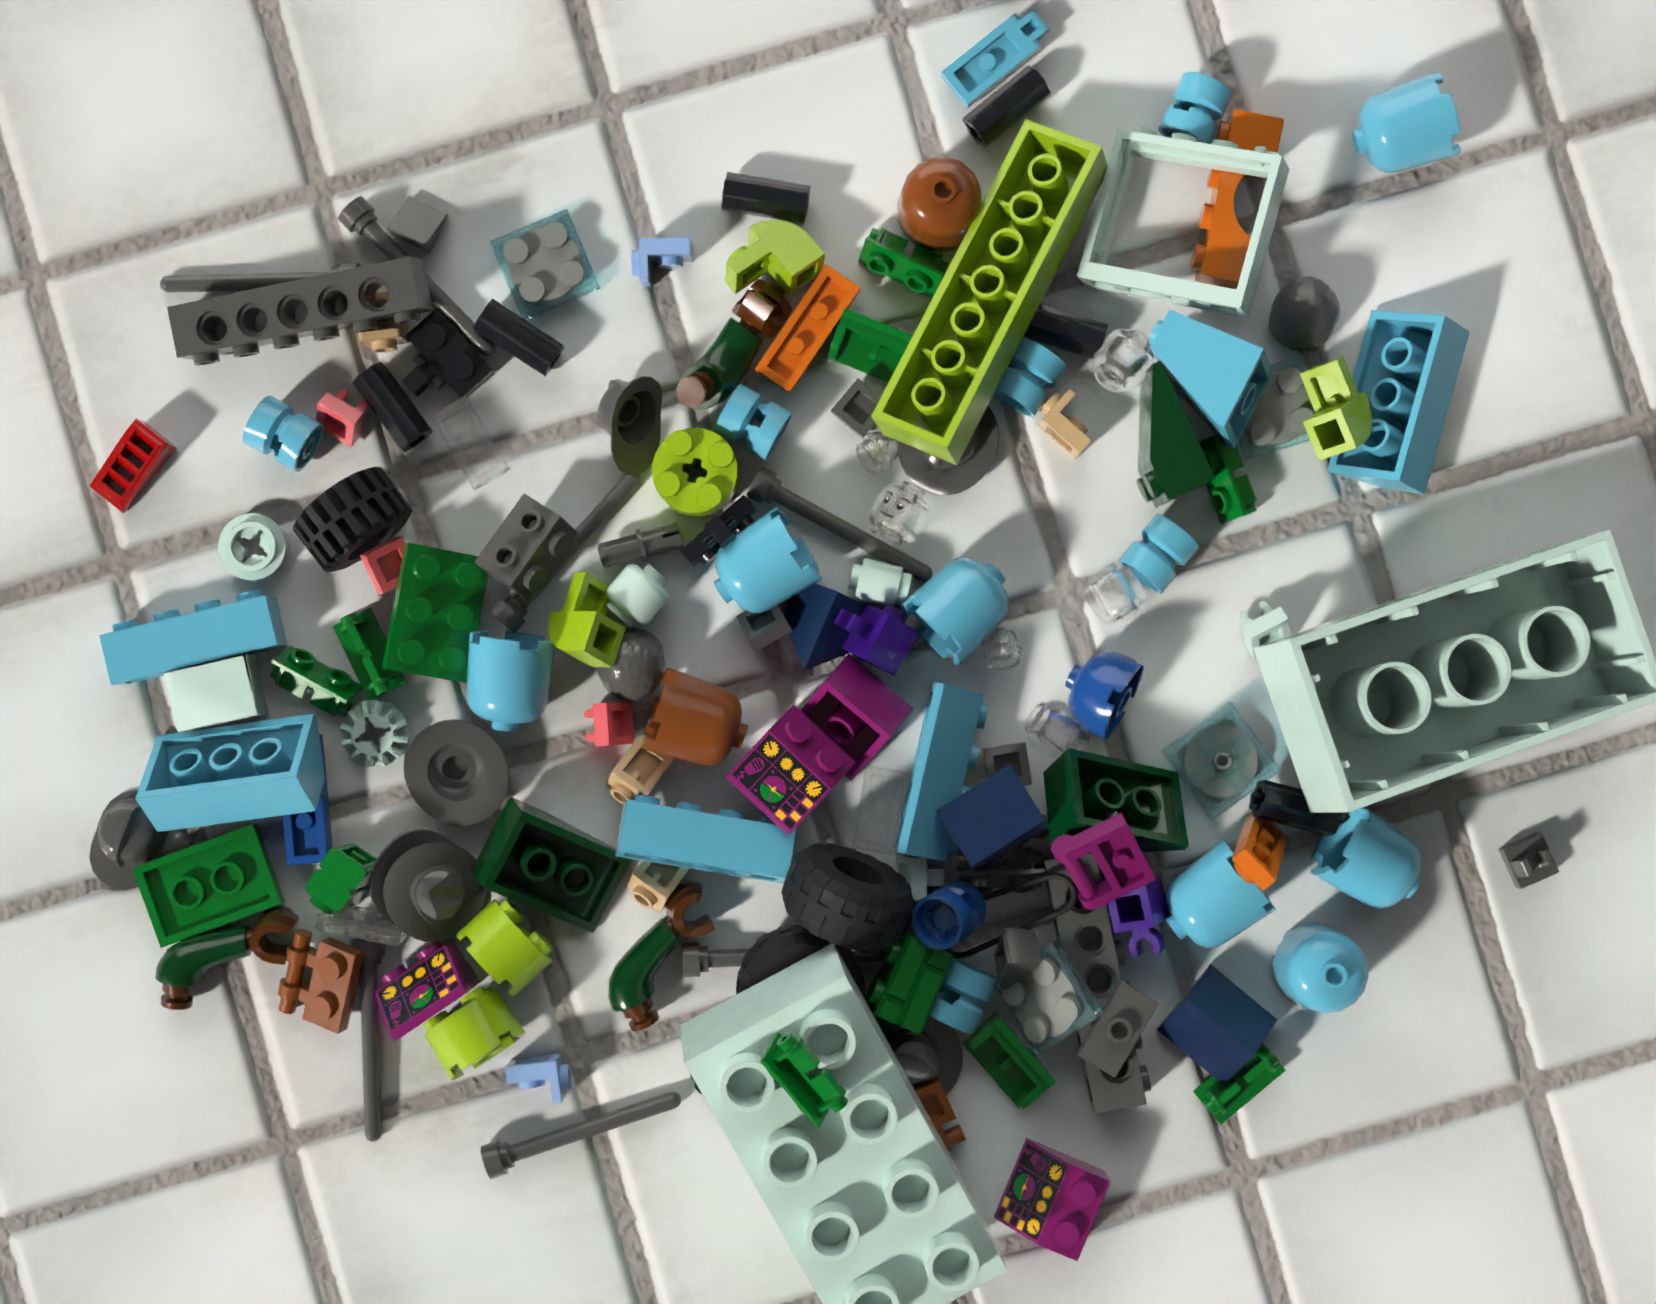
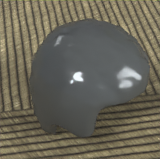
[1269,277,1340,352]
[598,627,665,702]

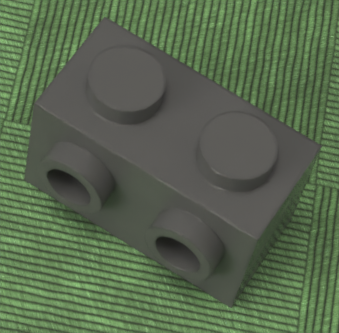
[474,493,577,601]

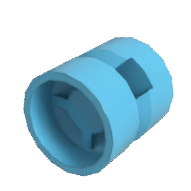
[1158,72,1233,144]
[994,337,1067,418]
[714,384,792,461]
[242,395,324,472]
[1119,513,1199,594]
[929,957,998,1035]

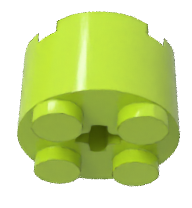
[652,428,740,517]
[456,899,554,997]
[423,986,525,1080]

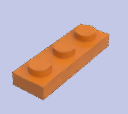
[755,265,861,394]
[1232,812,1288,891]

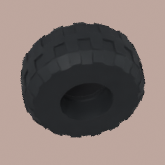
[781,843,914,952]
[736,924,865,997]

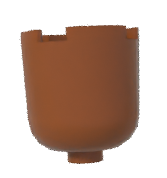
[897,157,982,252]
[641,668,748,766]

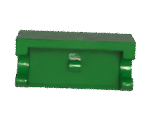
[827,308,913,383]
[961,1012,1056,1109]

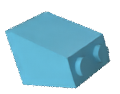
[1149,309,1272,449]

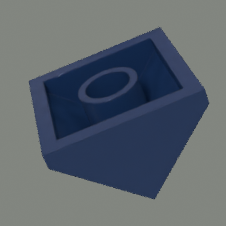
[937,764,1049,872]
[1157,964,1277,1085]

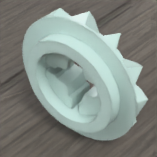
[218,513,288,581]
[340,700,409,767]

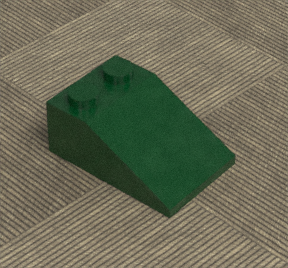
[1136,360,1216,508]
[1043,748,1189,854]
[471,796,631,933]

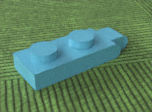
[941,9,1050,109]

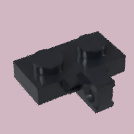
[402,308,495,400]
[680,495,756,567]

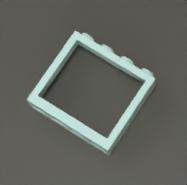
[1077,127,1290,318]

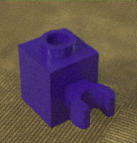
[834,604,919,676]
[1108,875,1170,957]

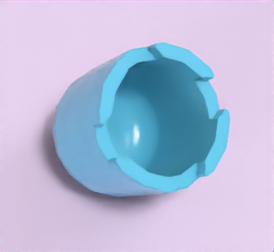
[1352,72,1461,173]
[714,507,822,613]
[900,557,1010,666]
[466,630,555,731]
[1311,807,1422,909]
[1166,839,1276,948]
[1271,923,1369,1013]

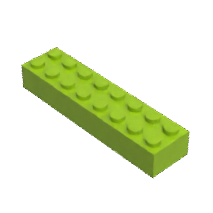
[871,119,1107,465]

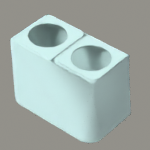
[164,655,268,733]

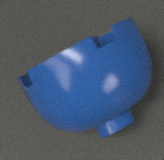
[1065,652,1144,739]

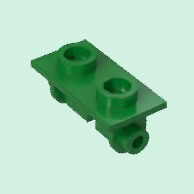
[858,227,949,298]
[1199,435,1258,524]
[332,608,407,700]
[270,646,363,717]
[760,1032,848,1128]
[1193,1043,1286,1125]

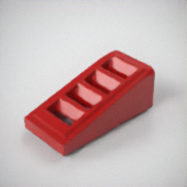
[89,418,177,513]

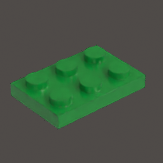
[382,543,488,683]
[132,823,285,948]

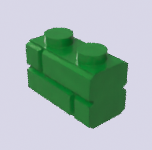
[304,843,377,915]
[866,933,955,1035]

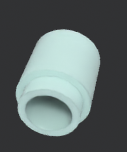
[848,558,912,607]

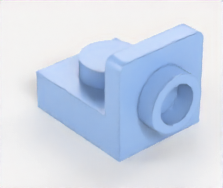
[631,237,693,287]
[505,1053,572,1104]

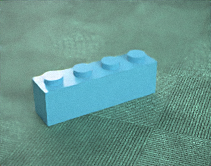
[99,590,288,686]
[615,795,796,884]

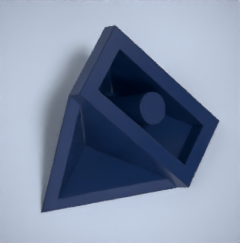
[783,583,866,670]

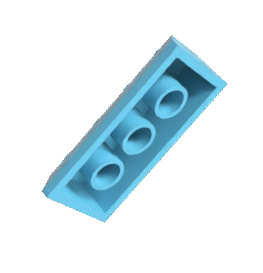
[1327,310,1470,494]
[895,682,989,861]
[135,714,325,832]

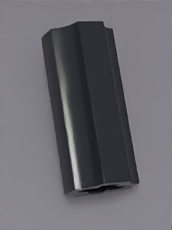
[962,65,1051,148]
[721,172,811,224]
[473,298,565,377]
[1023,303,1108,361]
[352,362,433,452]
[1249,780,1344,836]

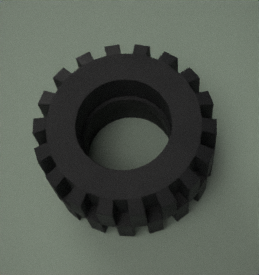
[293,467,412,572]

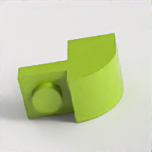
[725,220,825,296]
[1300,356,1372,461]
[548,572,626,668]

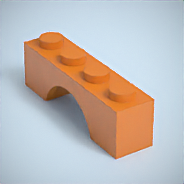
[1190,109,1284,289]

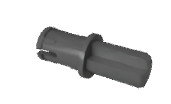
[598,522,684,567]

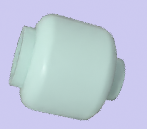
[606,563,669,627]

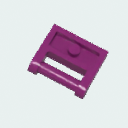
[1051,813,1156,910]

